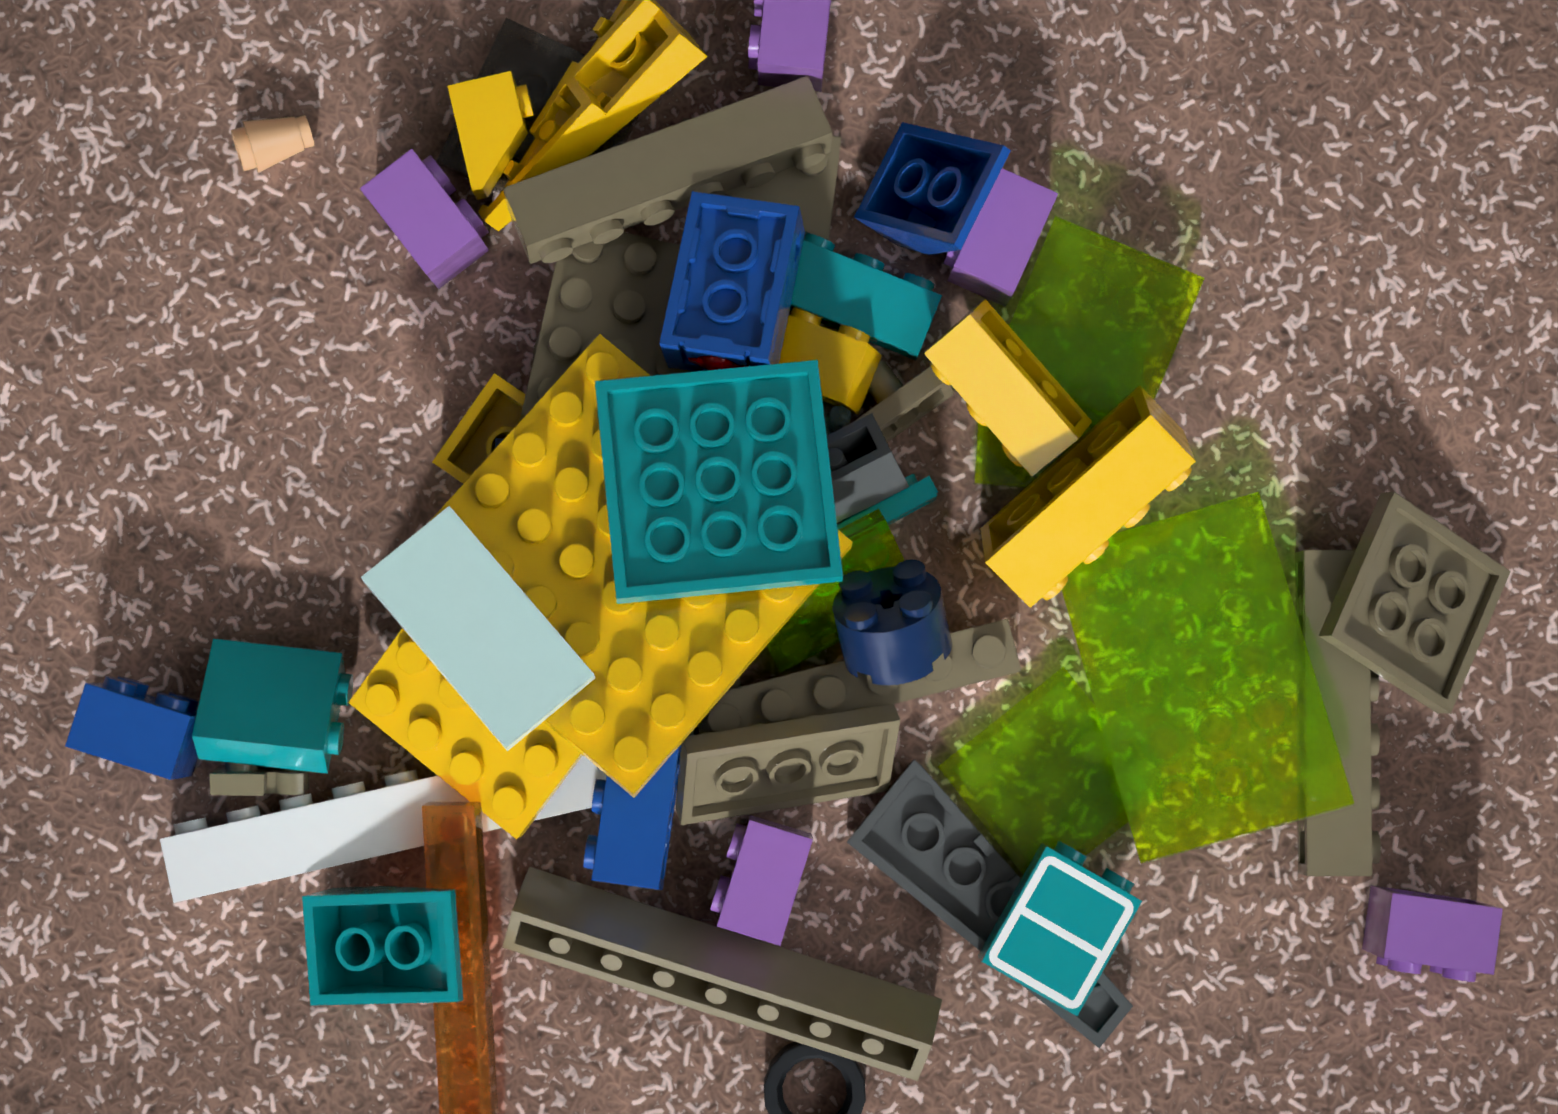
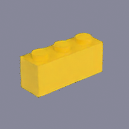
[924,299,1092,477]

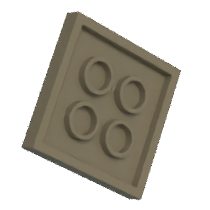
[1319,492,1511,714]

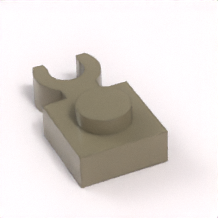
[209,762,309,796]

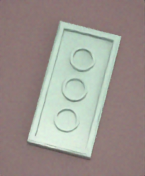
[361,506,595,751]

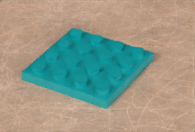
[595,360,843,604]

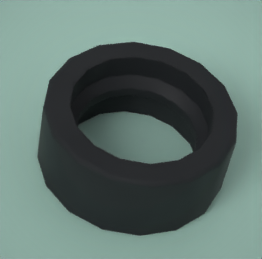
[764,1042,866,1114]

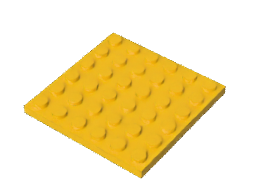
[429,334,853,798]

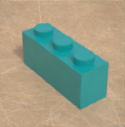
[790,233,942,361]

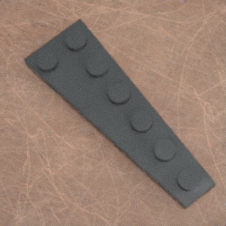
[847,759,1133,1048]

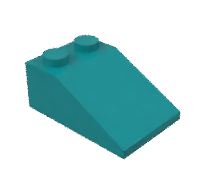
[302,886,464,1006]

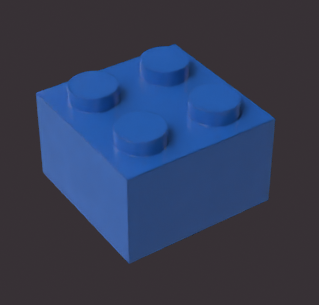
[65,676,199,780]

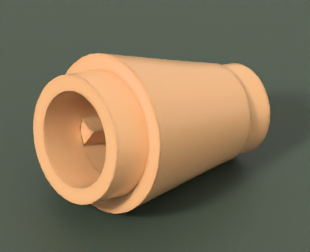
[231,115,314,173]

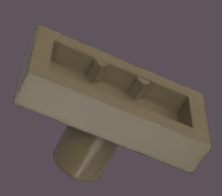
[852,361,954,443]

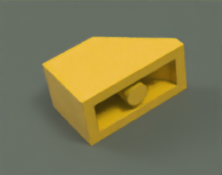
[447,71,534,200]

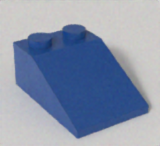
[854,122,1011,255]

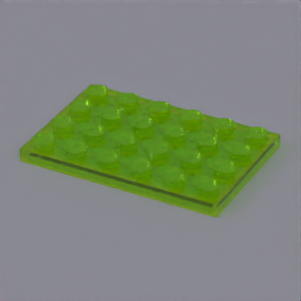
[1062,492,1355,864]

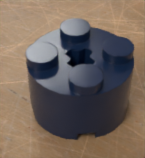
[832,559,952,685]

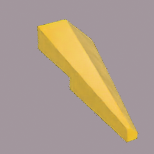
[478,0,708,232]

